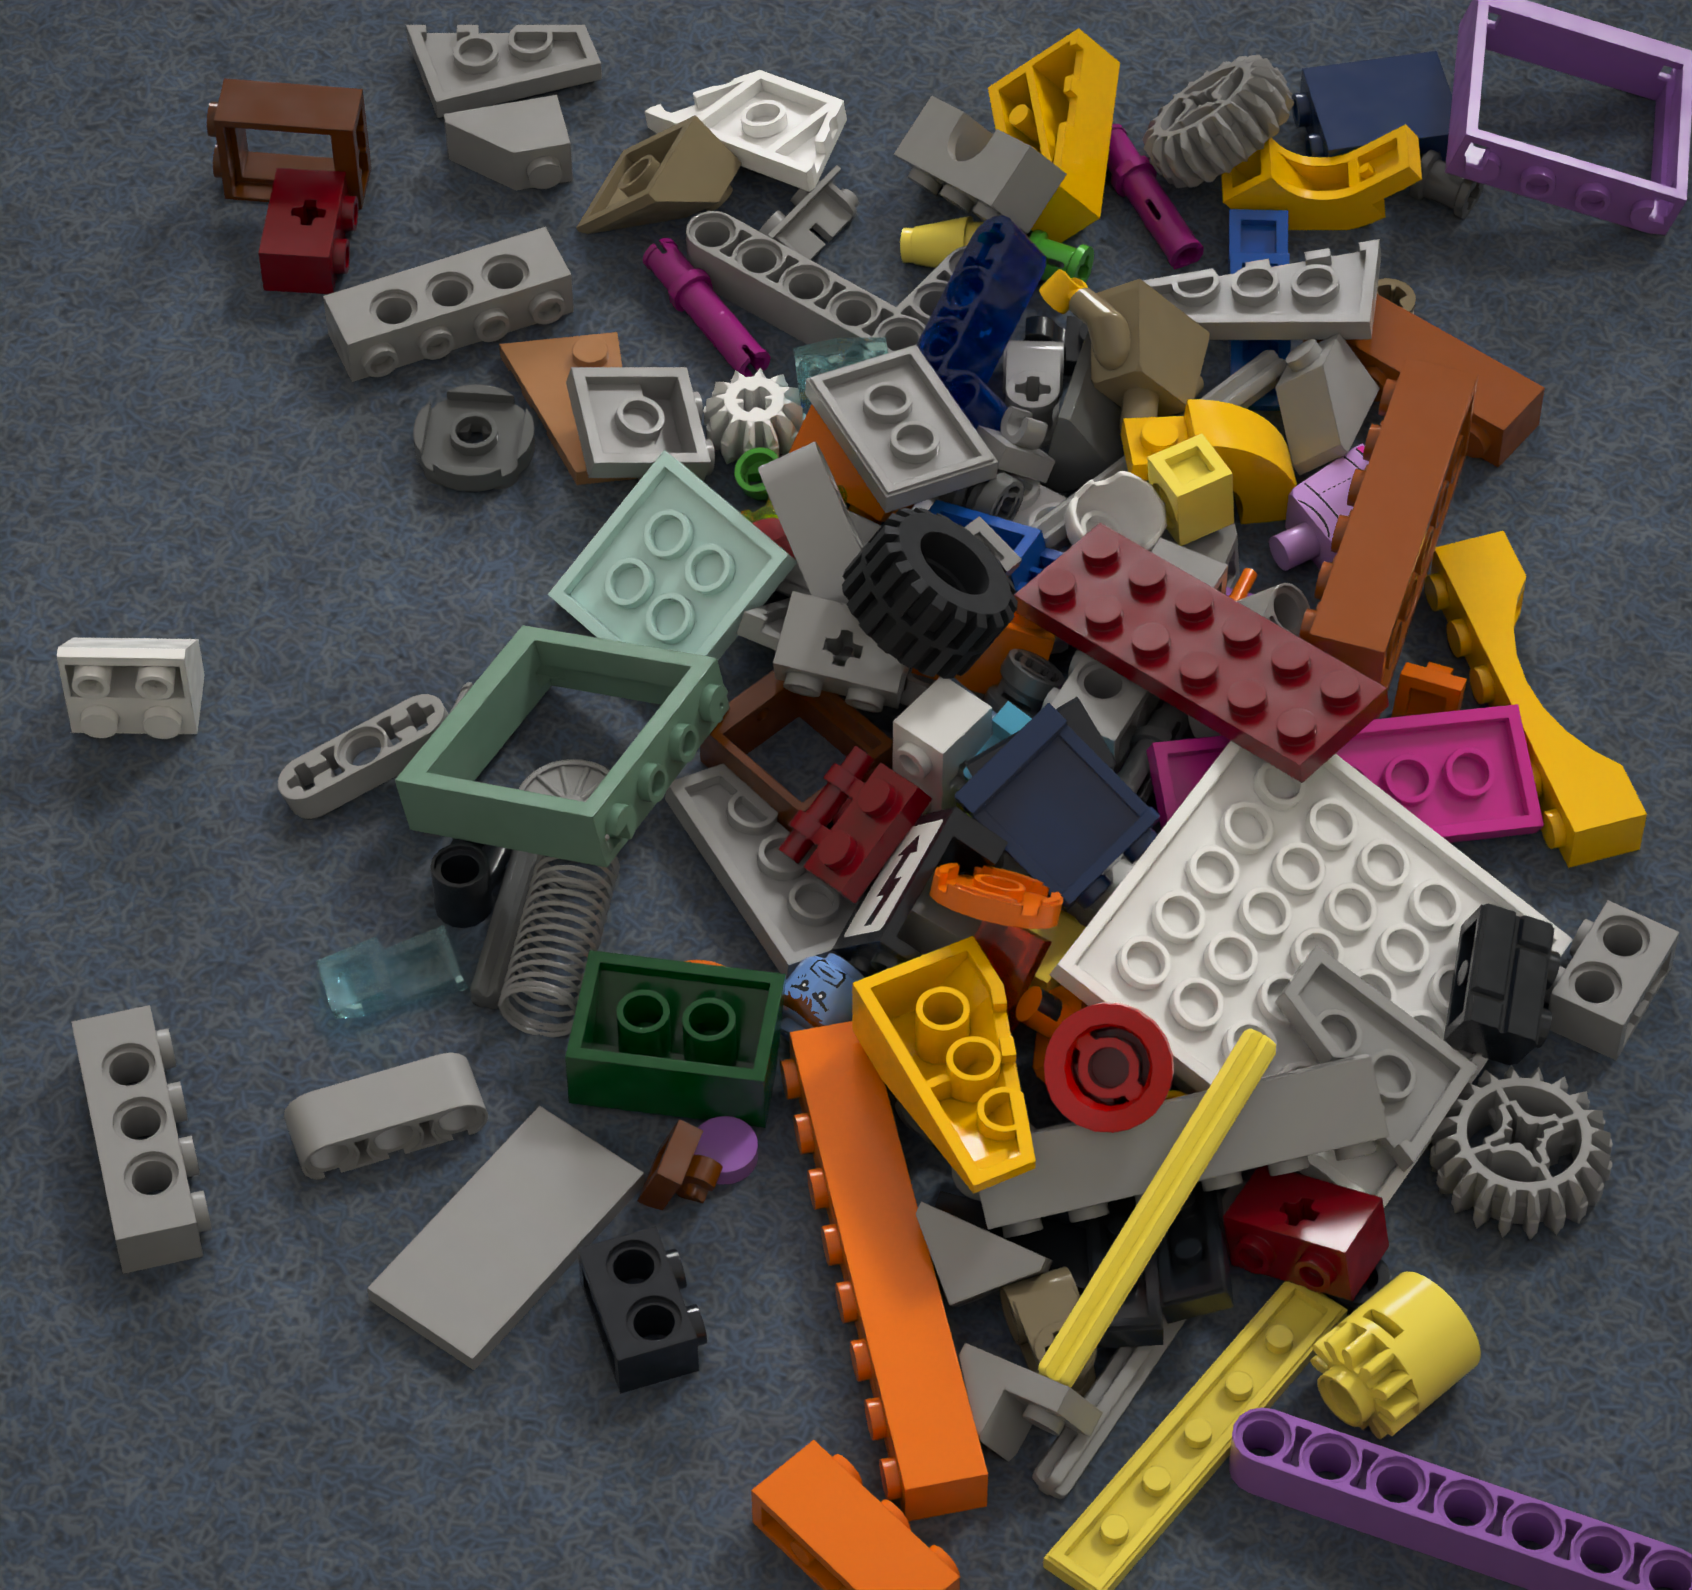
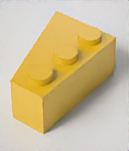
[988,28,1120,243]

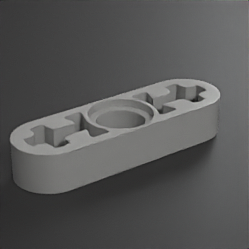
[278,694,449,819]

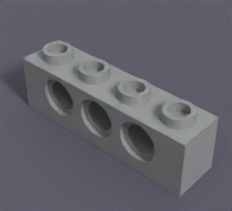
[323,227,574,382]
[1041,538,1228,774]
[71,1005,212,1274]

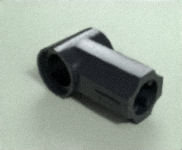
[430,838,512,928]

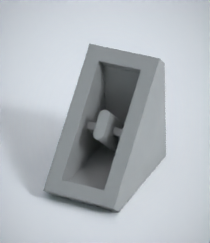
[916,1202,1053,1307]

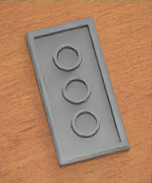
[367,1106,645,1370]

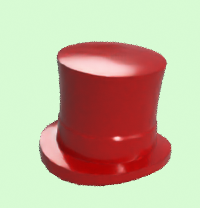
[1044,1002,1174,1133]

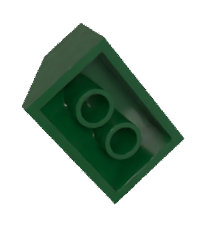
[565,950,786,1128]

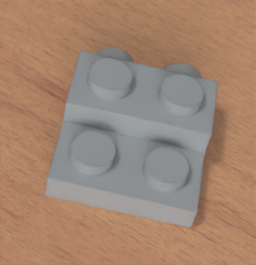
[566,367,715,482]

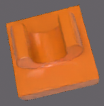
[1391,662,1467,718]

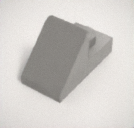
[959,1343,1103,1462]

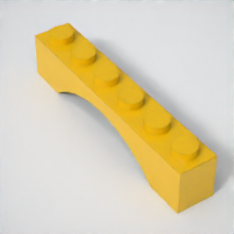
[1424,530,1647,868]

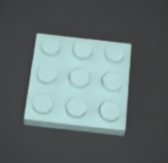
[548,450,797,660]

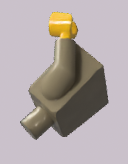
[1039,269,1210,430]

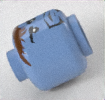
[780,953,865,1043]

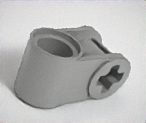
[1003,340,1064,448]

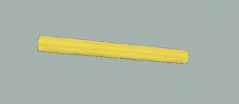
[1038,1029,1276,1388]

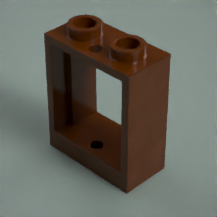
[207,78,372,209]
[700,670,893,832]

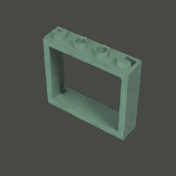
[395,625,730,868]

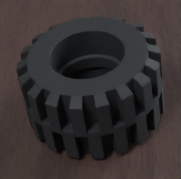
[842,508,1018,679]

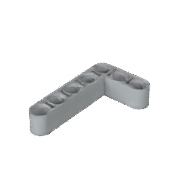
[686,211,999,372]

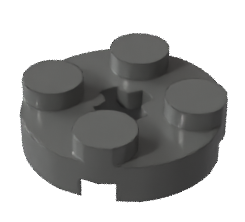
[413,384,535,492]

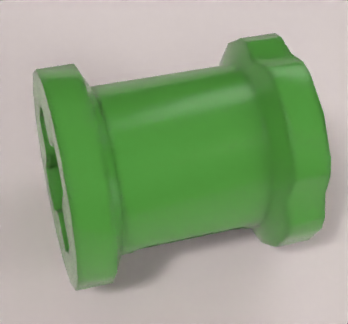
[1019,229,1094,283]

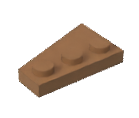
[499,332,637,485]

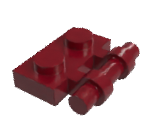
[778,746,932,903]

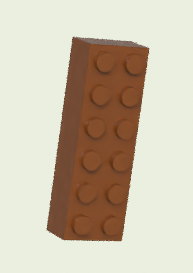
[1299,357,1478,719]

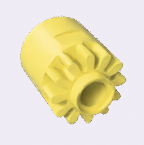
[1310,1271,1481,1439]

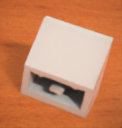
[57,637,205,739]

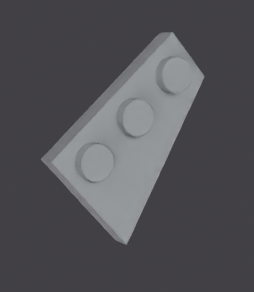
[406,25,602,118]
[1275,945,1478,1172]

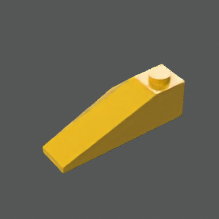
[852,936,1036,1194]

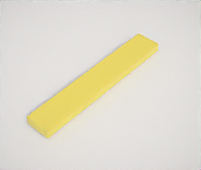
[1043,1281,1348,1590]

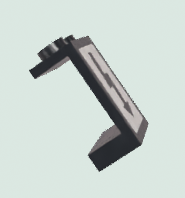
[832,807,1008,978]

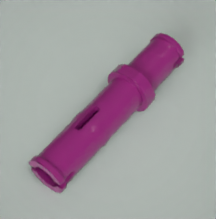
[1107,124,1204,270]
[643,238,771,377]

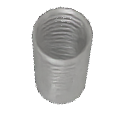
[498,855,620,1038]

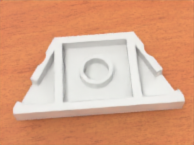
[645,70,847,192]

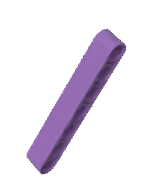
[1229,1407,1692,1590]

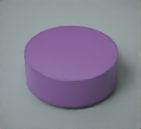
[694,1116,758,1184]

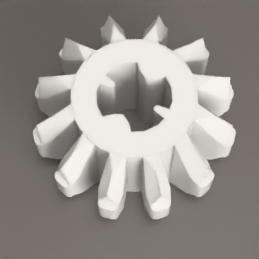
[703,368,806,464]

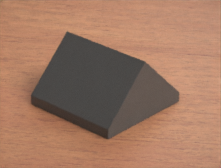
[1040,331,1124,494]

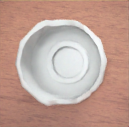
[1064,471,1167,552]

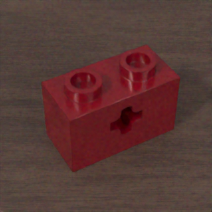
[258,168,359,294]
[1223,1165,1389,1301]

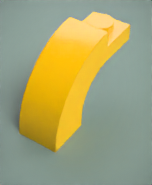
[1221,124,1422,230]
[1120,399,1297,524]

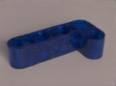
[916,215,1046,432]

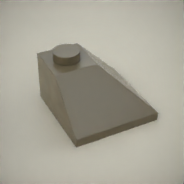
[576,115,742,234]

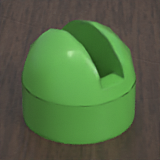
[734,447,779,501]

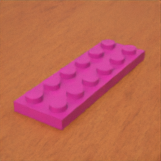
[1146,704,1544,843]

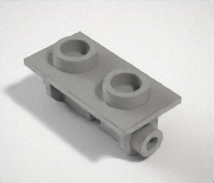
[759,165,859,260]

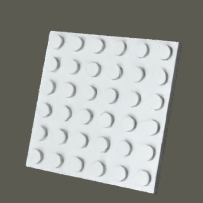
[1049,741,1573,1208]

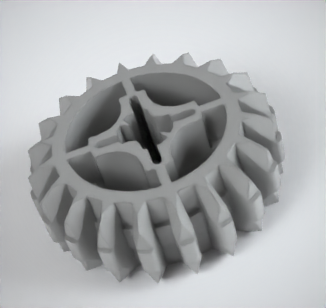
[1142,55,1294,188]
[1429,1065,1613,1240]

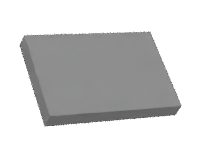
[805,345,998,513]

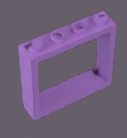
[1445,0,1692,235]

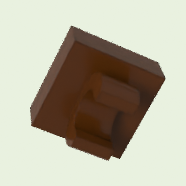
[637,1119,723,1211]

